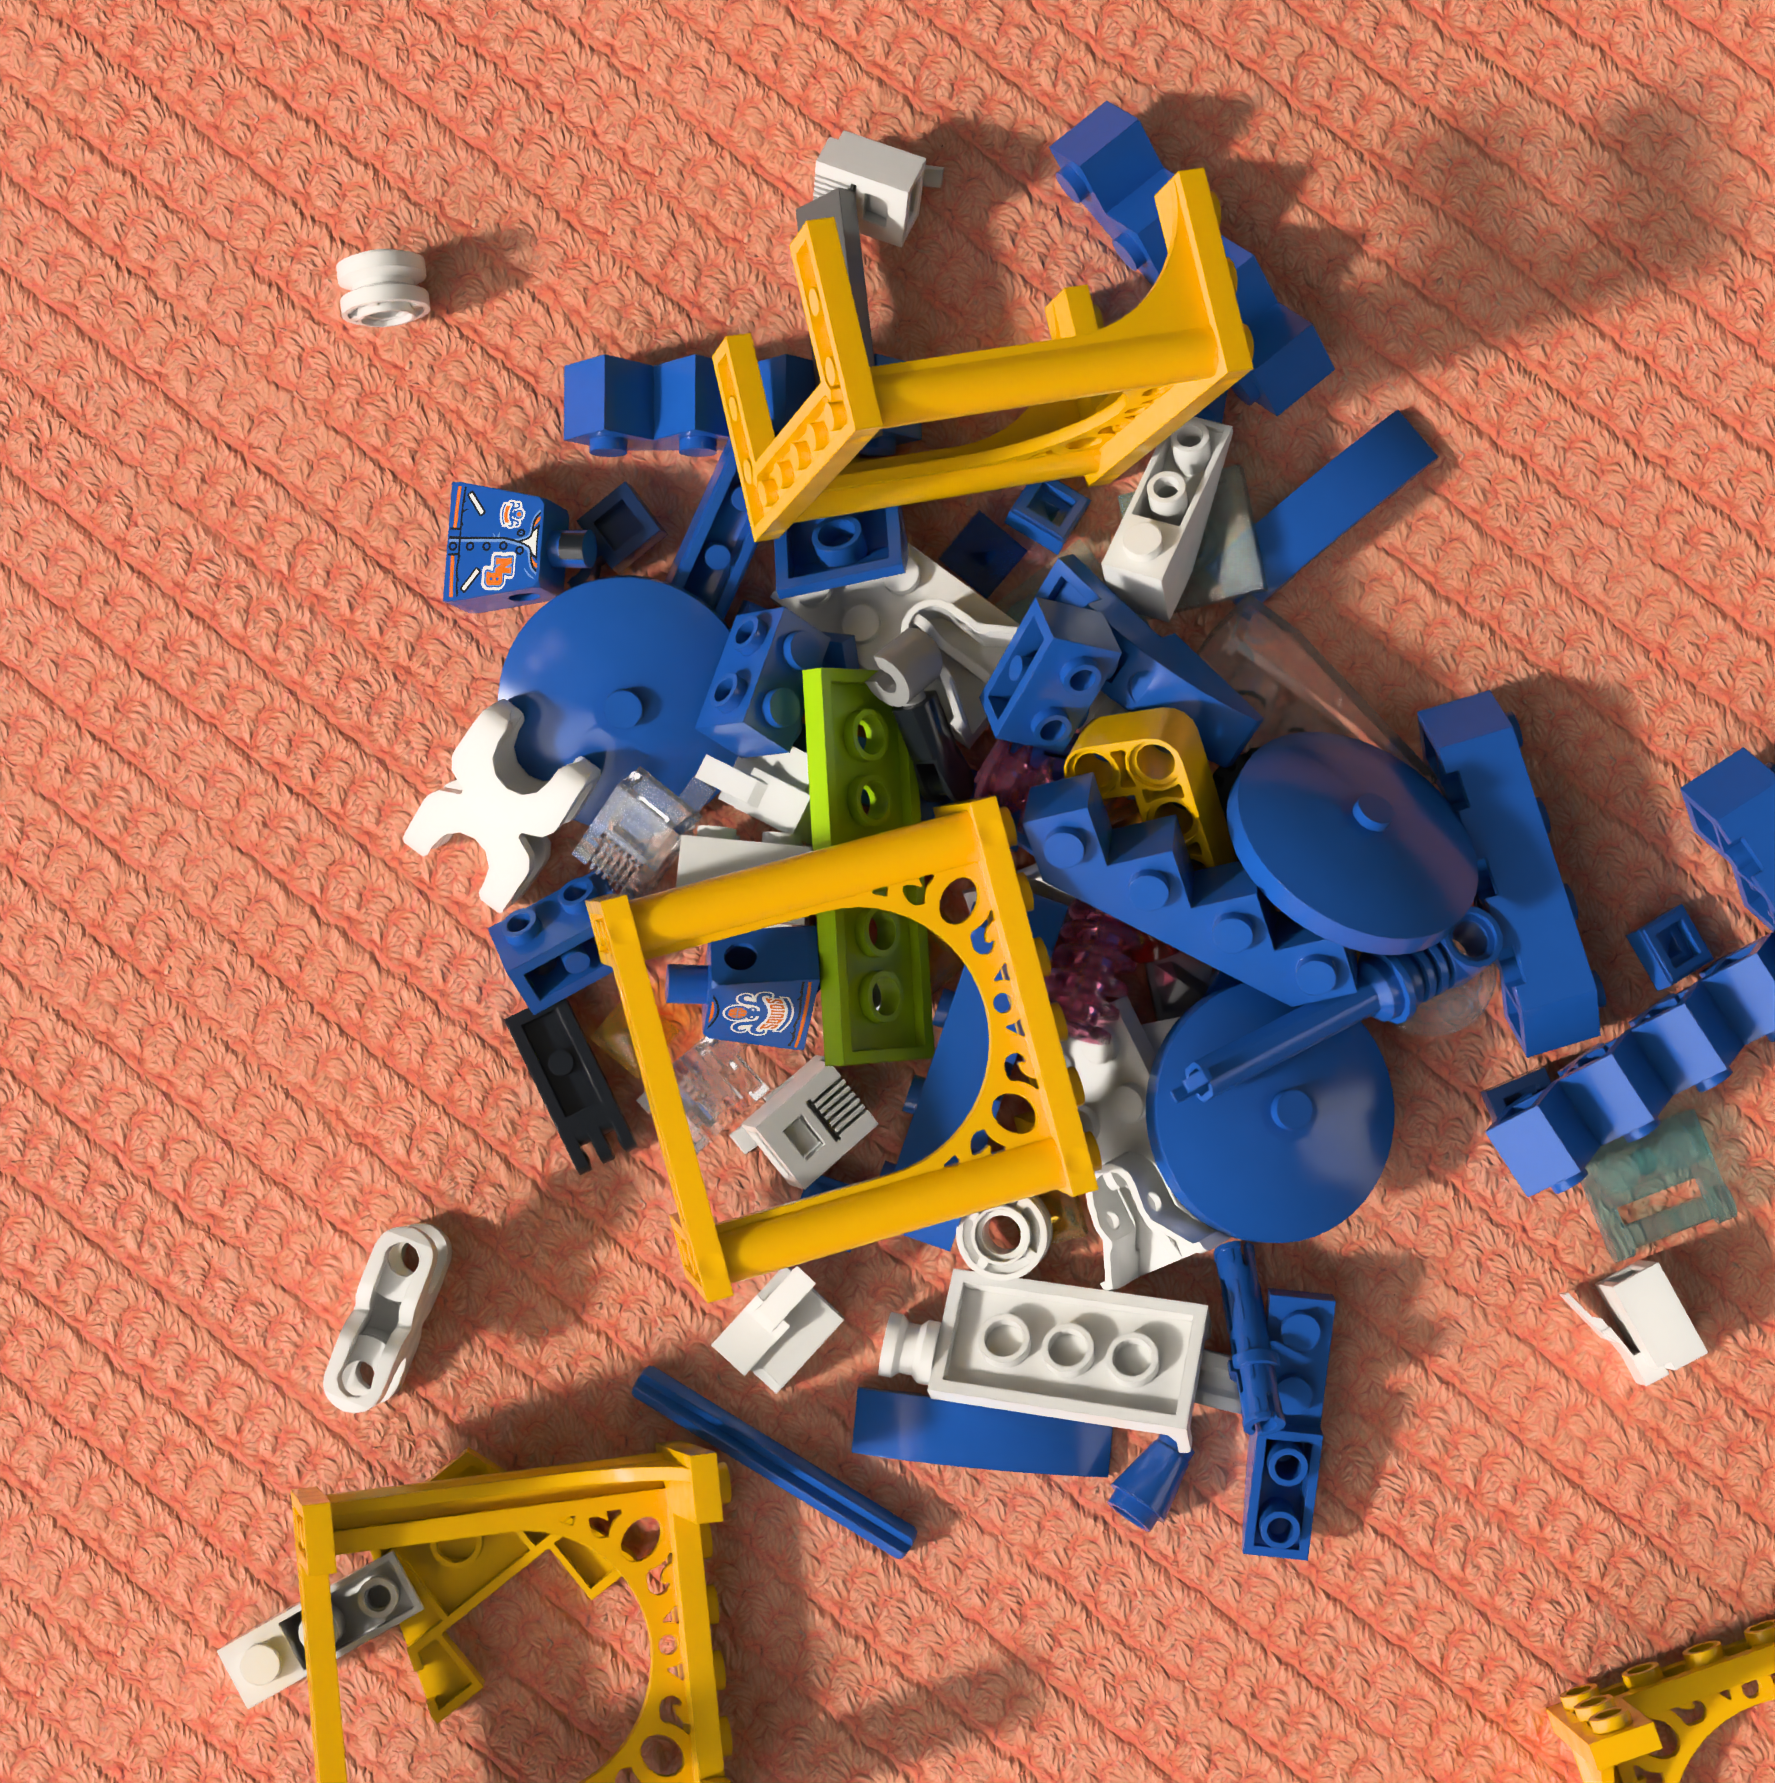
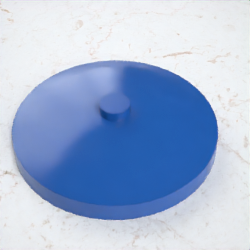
[498,575,738,832]
[1226,732,1478,955]
[1146,982,1395,1243]

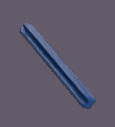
[632,1366,917,1559]

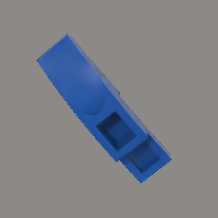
[1029,554,1265,768]
[1242,1288,1336,1561]

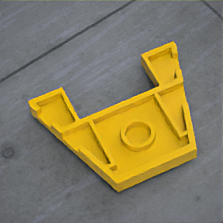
[370,1447,638,1724]

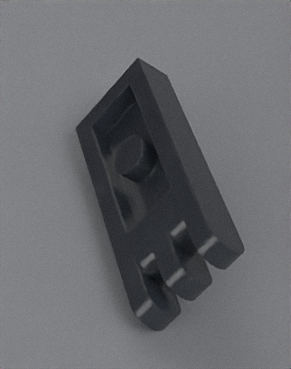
[504,998,638,1176]

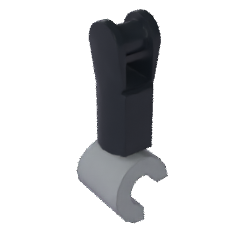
[865,628,974,803]

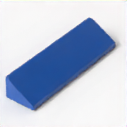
[665,437,759,620]

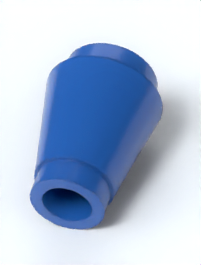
[1107,1434,1195,1532]

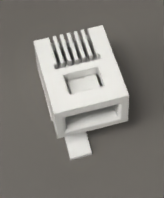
[813,130,944,248]
[695,746,812,845]
[729,1055,879,1190]
[1559,1260,1708,1386]
[711,1266,845,1394]

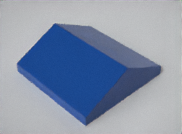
[774,505,909,599]

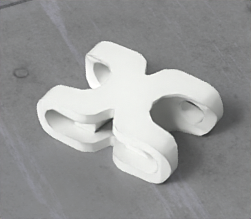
[403,698,601,914]
[323,1223,452,1413]

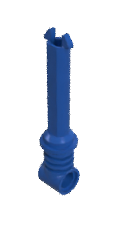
[1170,906,1503,1104]

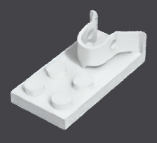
[770,543,1020,749]
[1022,995,1231,1291]
[927,1268,1212,1453]

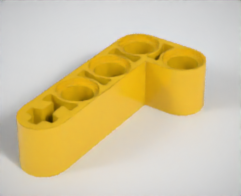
[1064,707,1238,871]

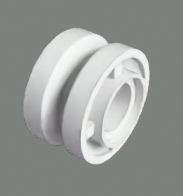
[336,249,430,327]
[956,1195,1053,1281]

